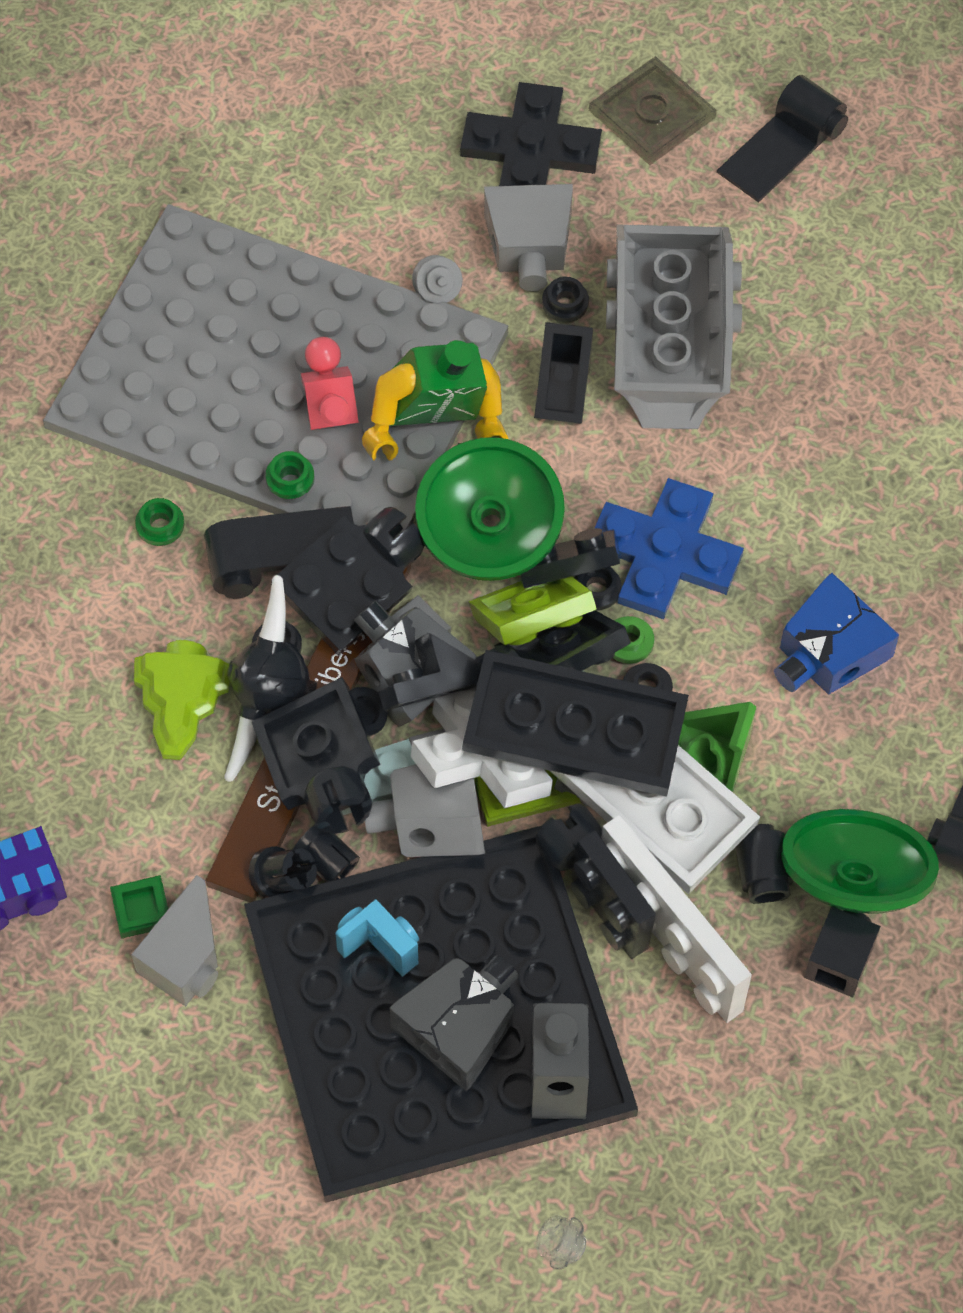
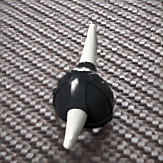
[224,575,317,782]

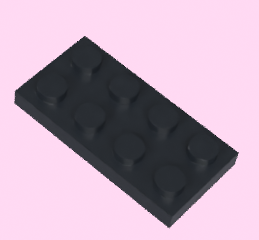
[462,650,689,797]

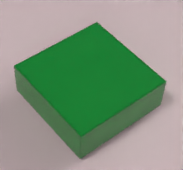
[110,875,168,939]

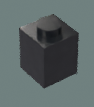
[804,906,881,998]

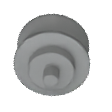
[412,255,463,303]

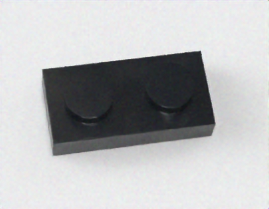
[520,528,620,589]

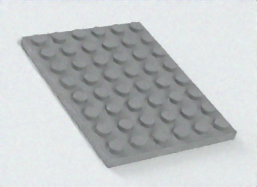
[43,204,508,539]

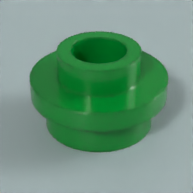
[265,451,315,499]
[135,498,185,546]

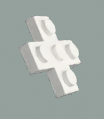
[411,687,553,808]

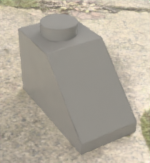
[131,875,218,1007]

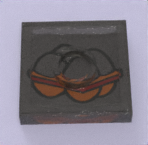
[589,56,717,165]

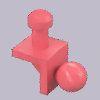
[300,337,359,430]

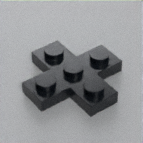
[460,82,602,186]

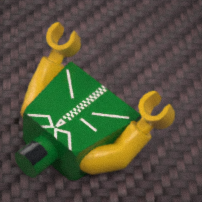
[362,340,509,461]

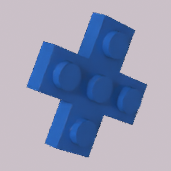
[595,478,744,619]

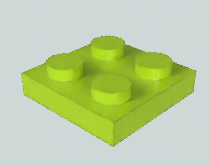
[469,576,596,645]

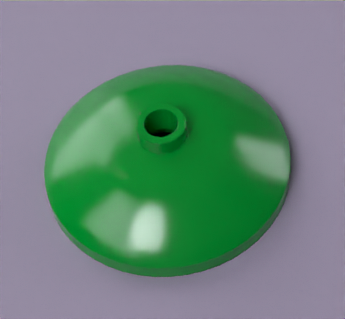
[415,437,565,581]
[781,809,939,914]

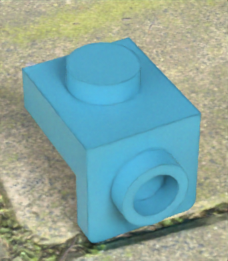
[335,899,419,977]

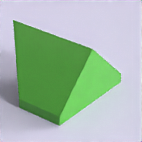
[678,702,756,792]

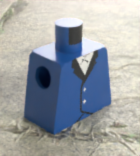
[774,573,899,695]

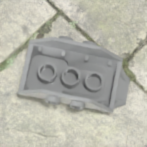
[606,225,742,429]

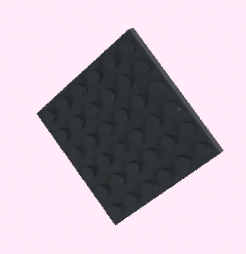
[244,825,638,1203]

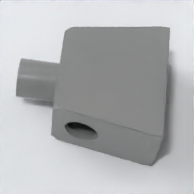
[484,184,573,291]
[365,764,485,857]

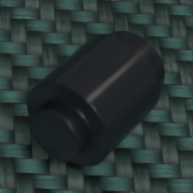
[735,824,794,904]

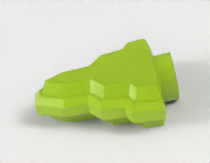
[134,640,231,760]

